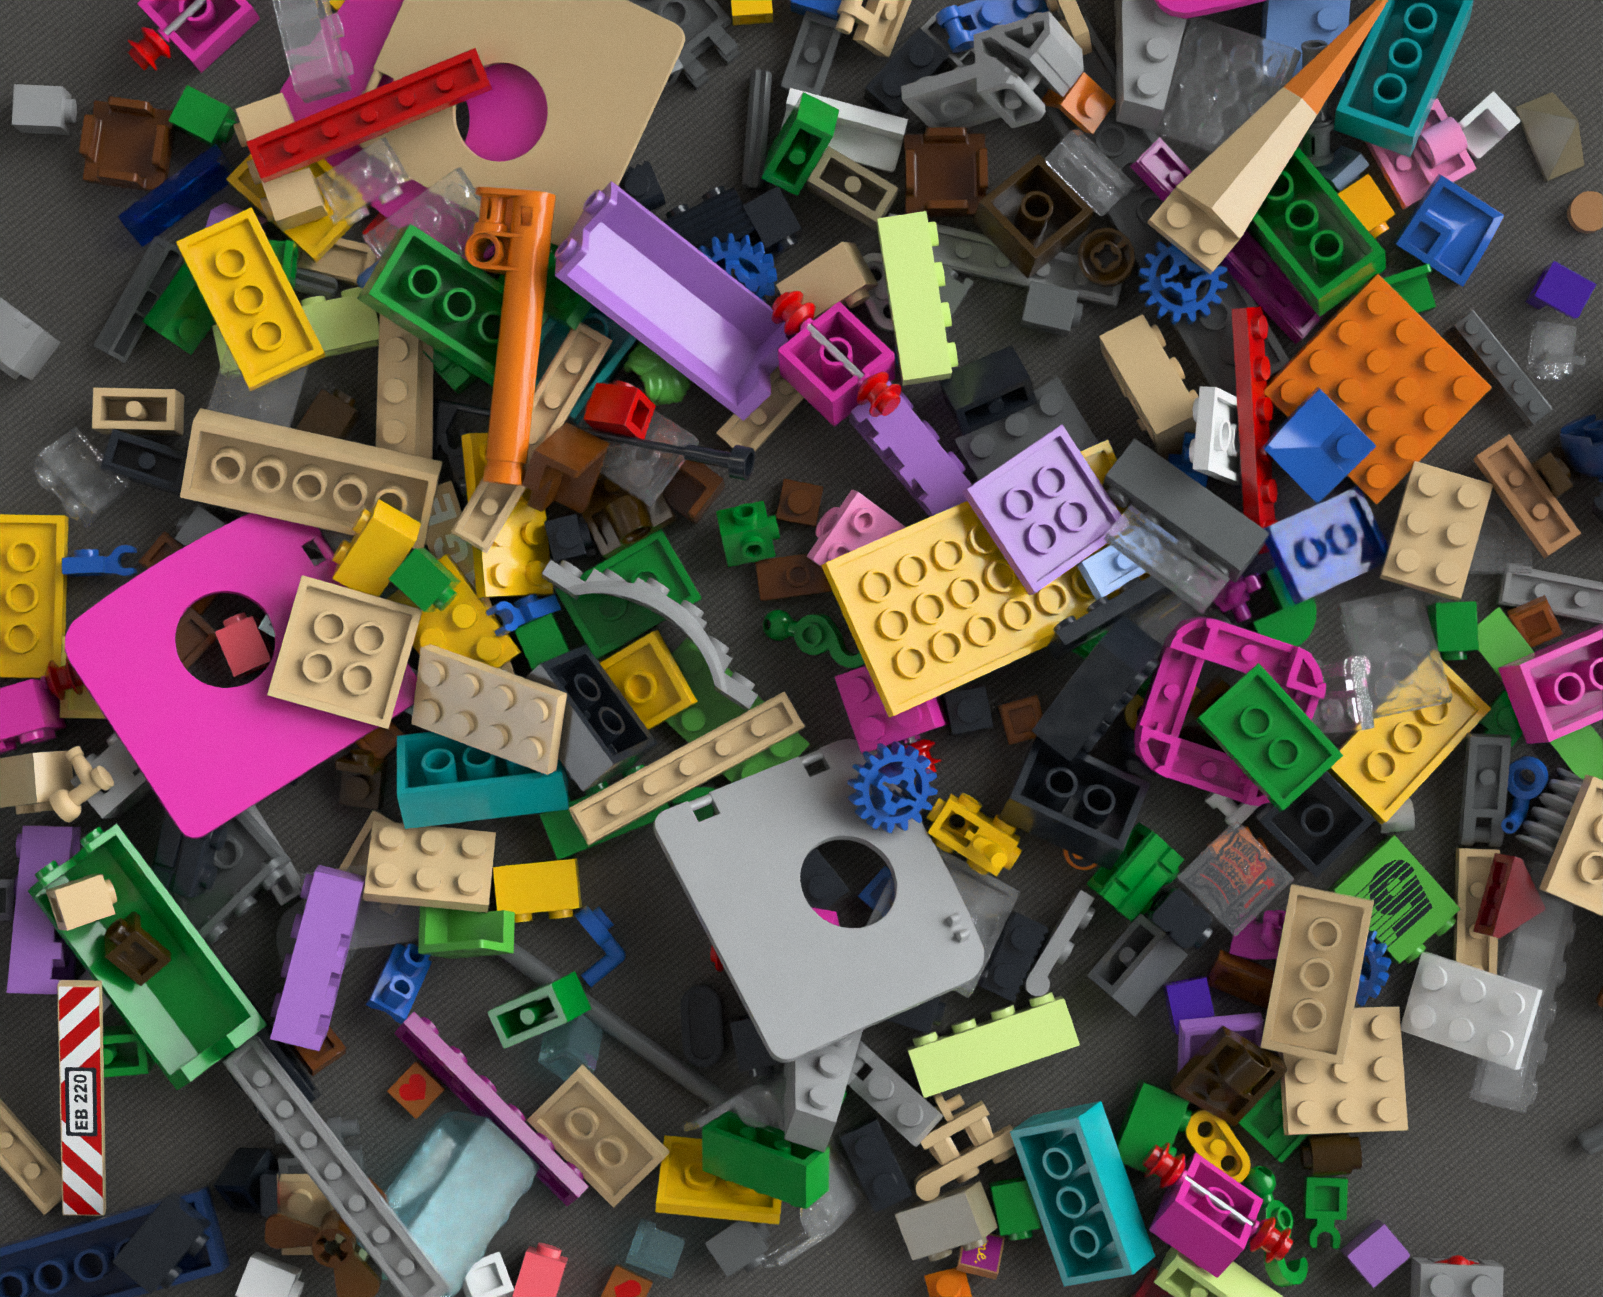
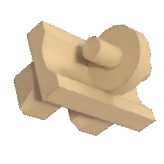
[921,1093,993,1165]

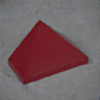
[1473,853,1546,939]

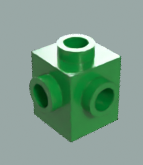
[716,501,780,567]

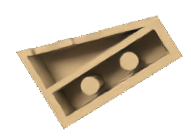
[1099,314,1199,460]

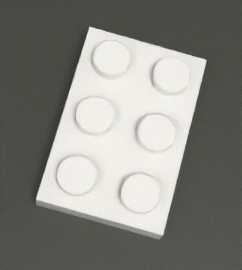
[1189,386,1242,486]
[1401,952,1543,1070]

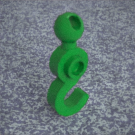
[763,609,865,668]
[1244,1166,1308,1288]

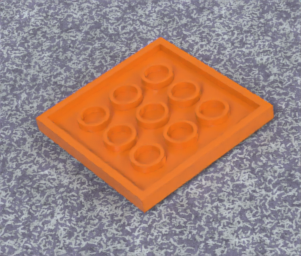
[1264,274,1492,504]

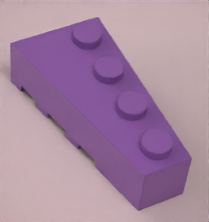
[849,380,972,517]
[7,825,81,994]
[270,865,366,1051]

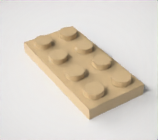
[411,644,567,775]
[1260,884,1374,1065]

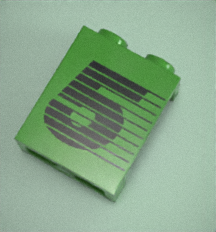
[1328,835,1461,964]

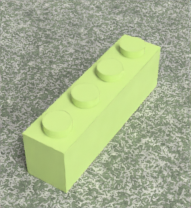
[877,211,958,386]
[212,287,380,379]
[907,992,1080,1098]
[1154,1247,1283,1297]

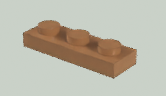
[1473,434,1581,559]

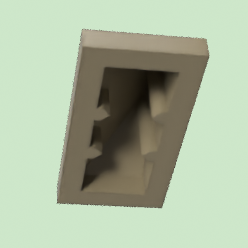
[1514,92,1584,182]

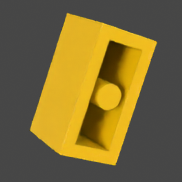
[332,499,421,597]
[493,858,582,923]

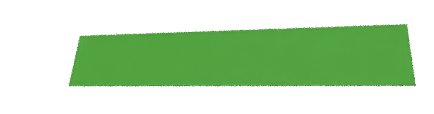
[1478,607,1603,780]

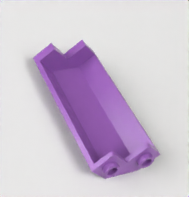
[555,181,797,421]

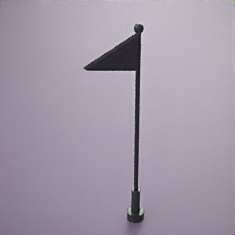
[433,398,755,481]

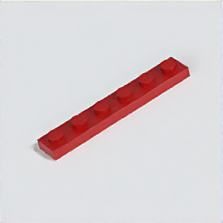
[246,48,493,183]
[1231,306,1280,554]

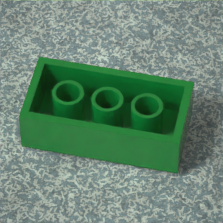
[1247,147,1386,317]
[357,223,549,386]

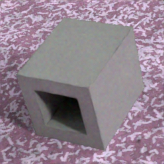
[12,84,77,135]

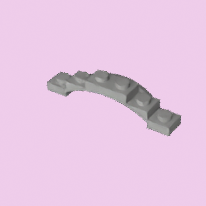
[542,560,758,711]

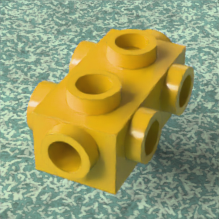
[926,793,1022,877]

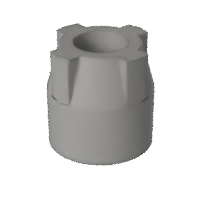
[1377,798,1415,833]

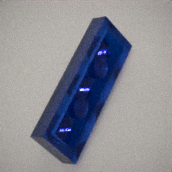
[118,144,235,247]

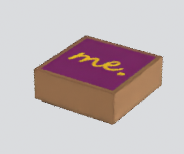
[956,1233,1005,1280]

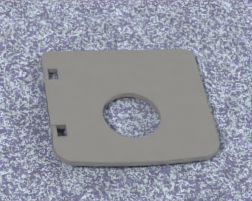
[653,739,984,1063]

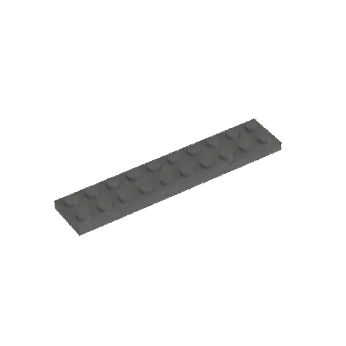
[1033,16,1289,397]

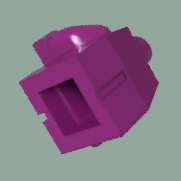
[1196,567,1265,624]
[1229,910,1286,959]

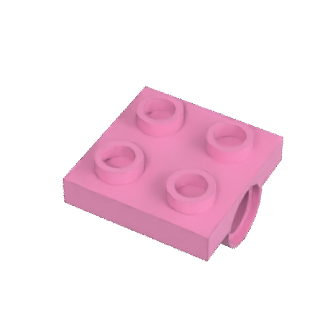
[1365,98,1477,210]
[806,489,906,568]

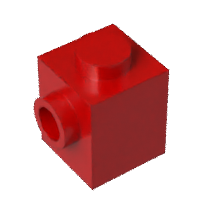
[583,381,656,439]

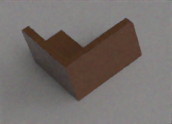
[522,422,610,513]
[646,434,725,525]

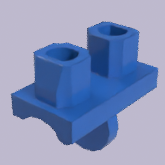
[366,942,432,1024]

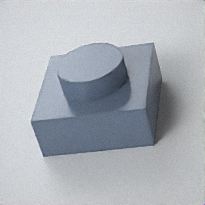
[1316,145,1369,192]

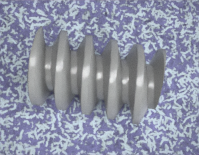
[1515,767,1583,858]

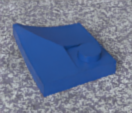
[1393,174,1504,287]
[1262,387,1376,504]

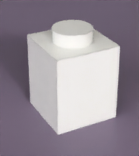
[235,1252,304,1297]

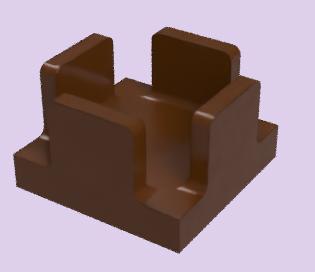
[79,96,175,194]
[904,127,988,217]

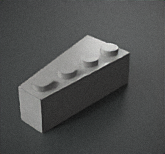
[1114,0,1187,132]
[0,297,61,381]
[784,1030,863,1153]

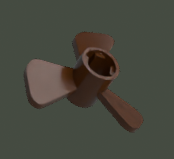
[265,1177,389,1297]

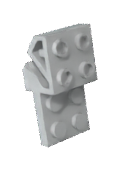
[901,11,1084,128]

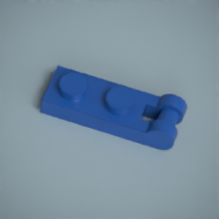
[935,0,1049,53]

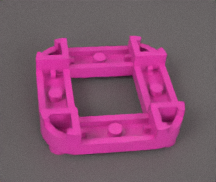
[1134,617,1326,806]

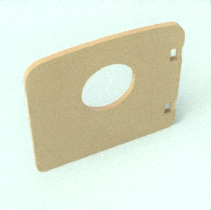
[359,0,685,246]

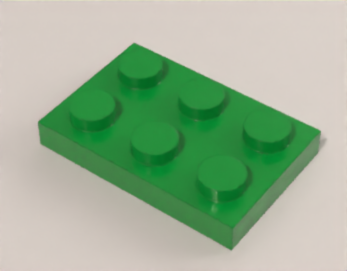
[556,529,702,661]
[1196,663,1344,812]

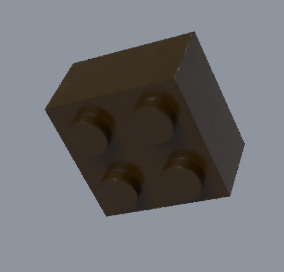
[973,153,1094,279]

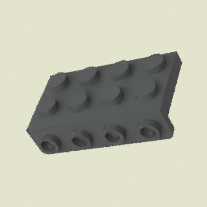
[167,810,291,945]

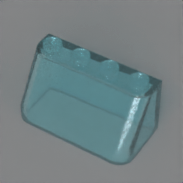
[356,1111,540,1297]

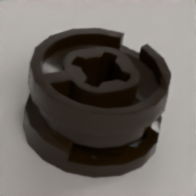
[1078,228,1135,288]

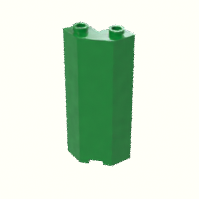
[28,824,267,1090]

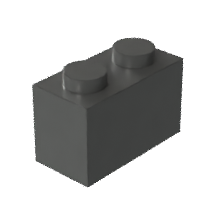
[1087,913,1188,1017]

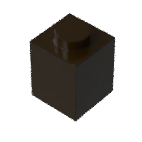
[296,388,361,440]

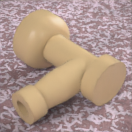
[49,746,114,823]

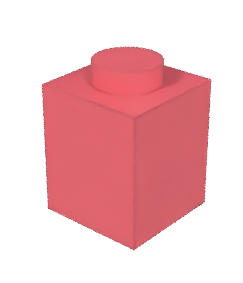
[215,612,274,678]
[512,1243,568,1297]

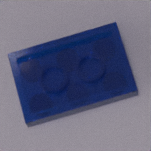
[1264,486,1388,605]

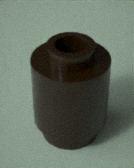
[1300,1133,1362,1177]

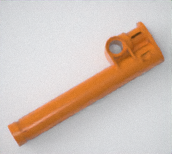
[465,187,556,486]

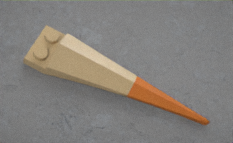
[1147,0,1388,275]

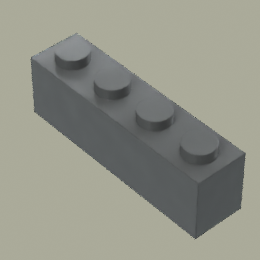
[1103,438,1269,583]

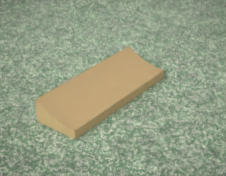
[180,408,443,549]

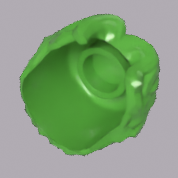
[624,341,693,406]

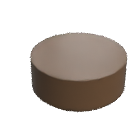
[1567,191,1603,234]

